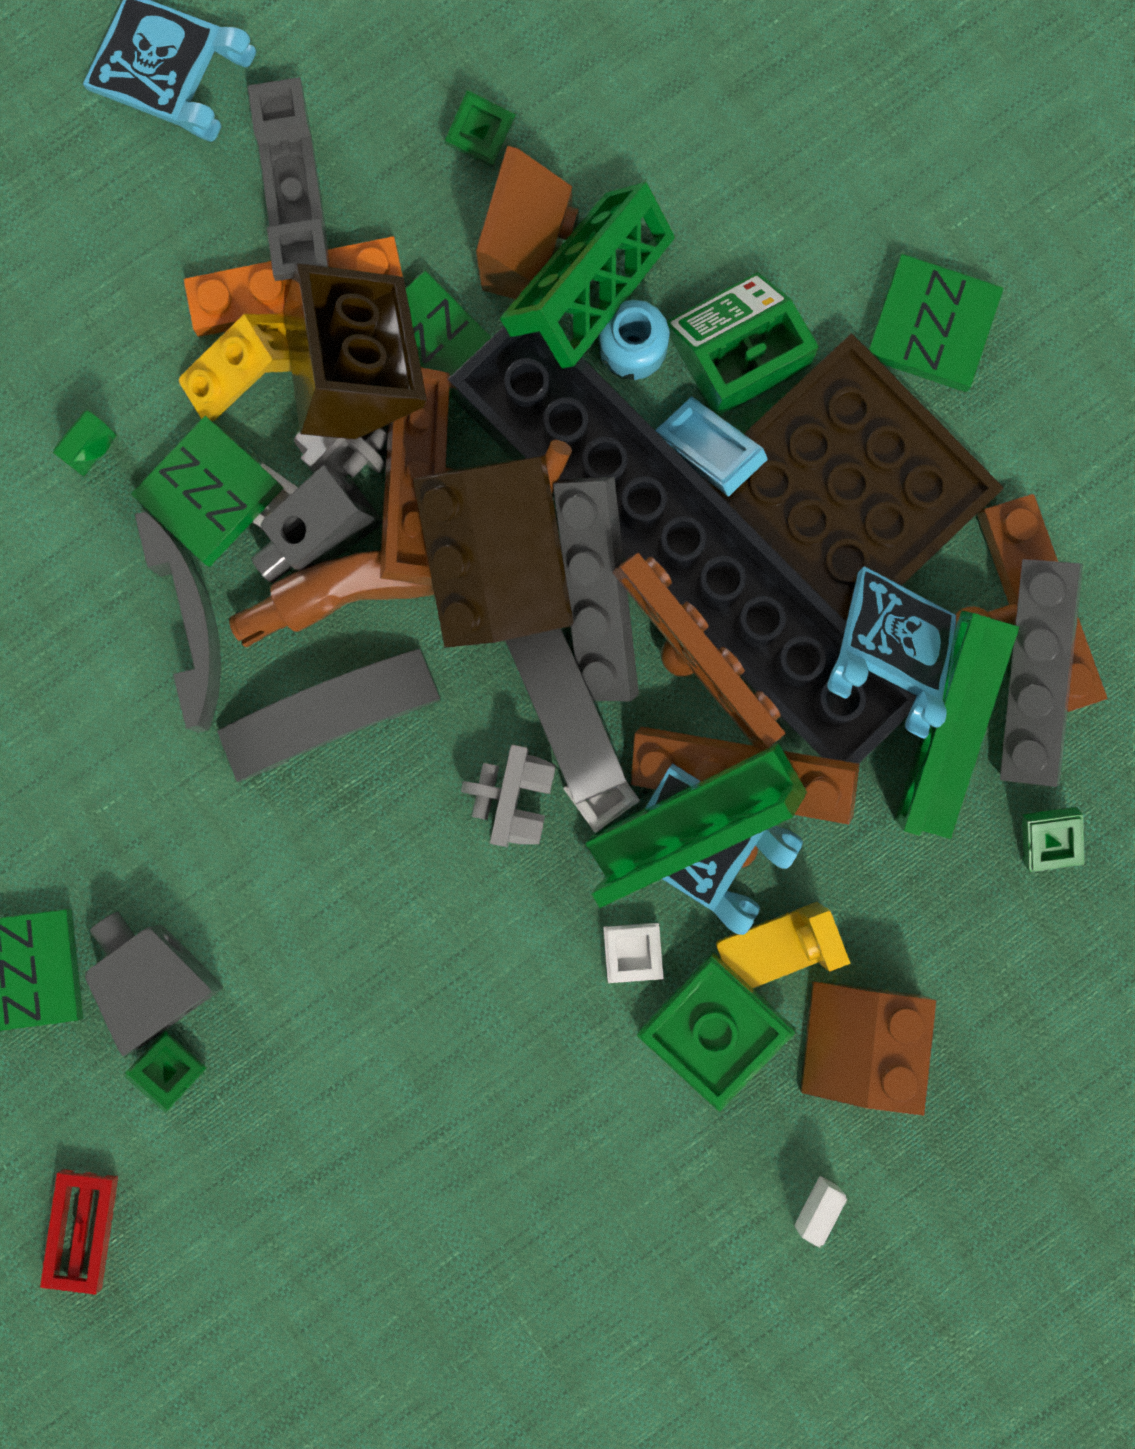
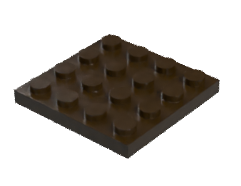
[702,333,1004,622]

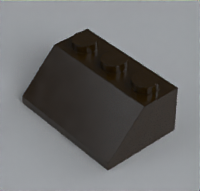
[283,263,427,439]
[413,456,574,648]

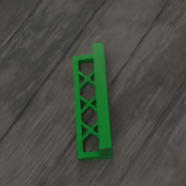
[500,182,675,368]
[895,610,1019,839]
[585,743,807,908]

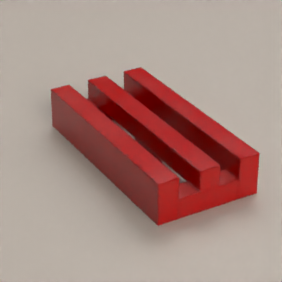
[40,1169,119,1295]

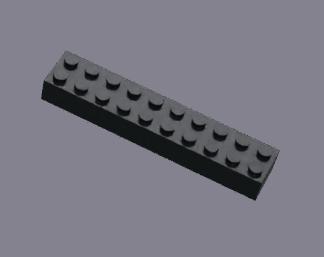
[448,326,917,764]

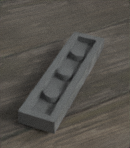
[553,477,639,701]
[1000,559,1083,787]

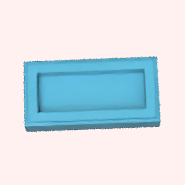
[655,396,768,497]

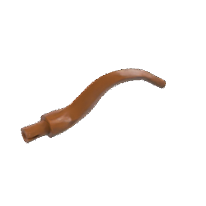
[229,440,572,647]

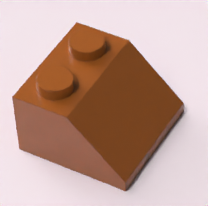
[476,146,580,299]
[800,981,936,1116]

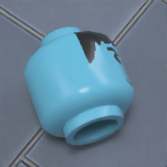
[598,299,670,380]

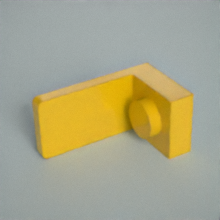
[179,314,292,421]
[716,902,851,988]

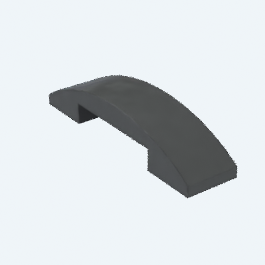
[248,77,329,281]
[135,512,221,733]
[505,628,626,805]
[217,649,441,782]

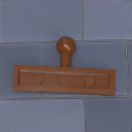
[380,368,487,586]
[955,494,1108,712]
[612,553,786,748]
[631,727,860,868]

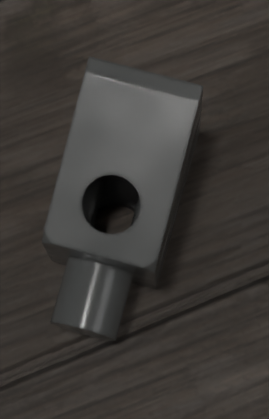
[251,465,383,583]
[85,911,223,1056]

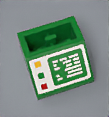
[667,272,819,416]

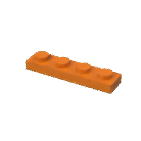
[184,236,403,337]

